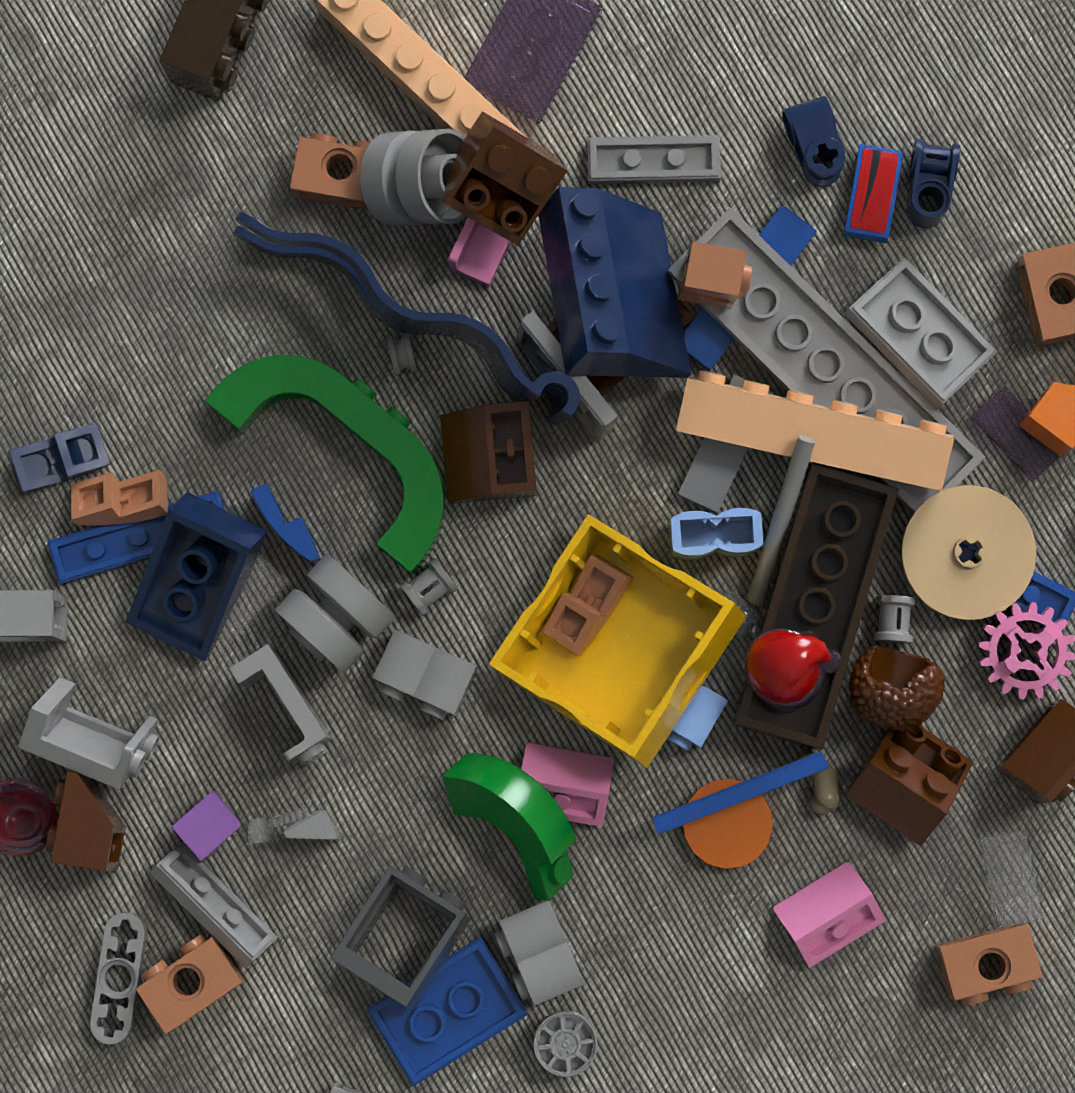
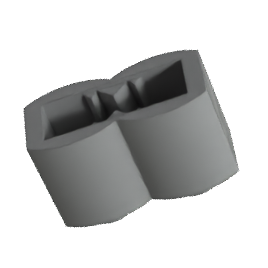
[372,629,478,720]
[495,900,585,1006]

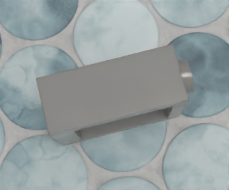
[0,590,67,642]

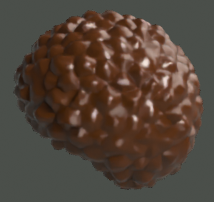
[849,645,945,732]

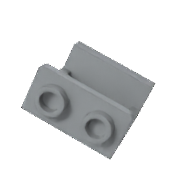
[229,644,333,766]
[18,677,160,789]

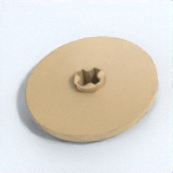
[901,485,1036,620]

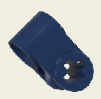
[782,96,846,187]
[906,138,960,228]

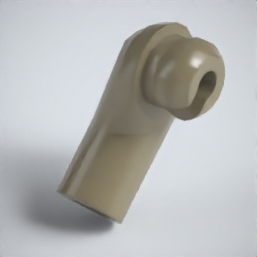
[796,748,841,815]

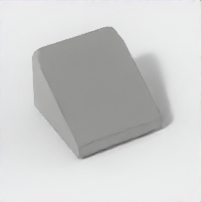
[283,809,342,840]

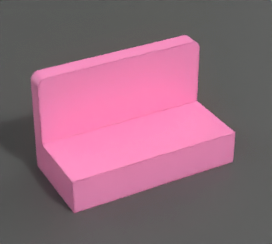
[448,217,511,288]
[521,743,614,827]
[773,862,886,968]

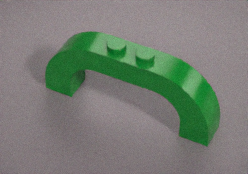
[205,355,445,576]

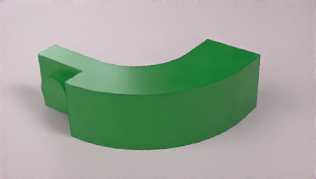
[442,752,577,901]

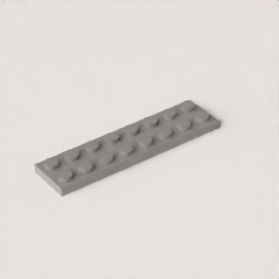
[667,207,985,513]

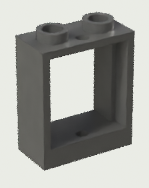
[330,865,471,1011]

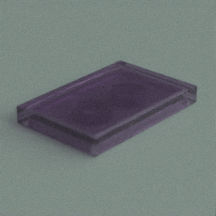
[464,0,603,124]

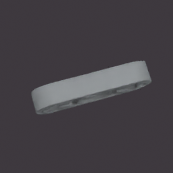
[90,912,148,1044]

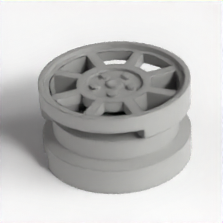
[534,1010,598,1077]

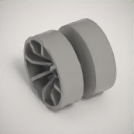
[360,129,466,226]
[274,553,396,674]

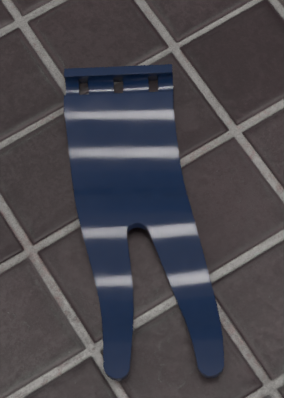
[233,212,580,425]

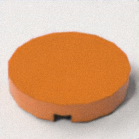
[683,779,773,869]

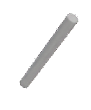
[746,435,816,605]

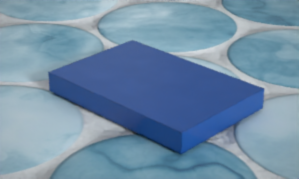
[366,937,529,1087]

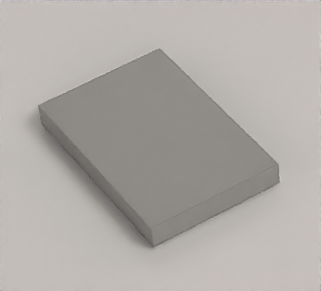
[843,257,998,410]
[516,310,618,442]

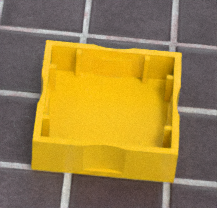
[489,514,746,769]

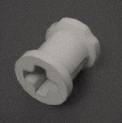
[399,558,458,616]
[873,595,916,644]

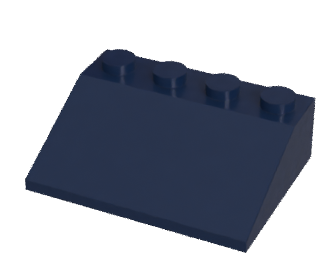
[538,187,691,378]

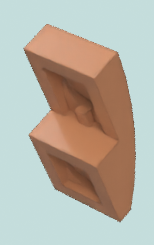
[71,470,168,526]
[542,554,633,655]

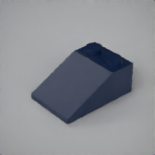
[125,492,267,661]

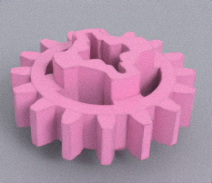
[977,602,1075,700]

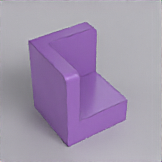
[171,791,241,861]

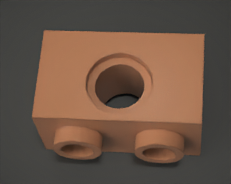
[290,133,370,211]
[678,241,752,309]
[1016,243,1075,347]
[934,923,1043,1006]
[136,934,246,1035]

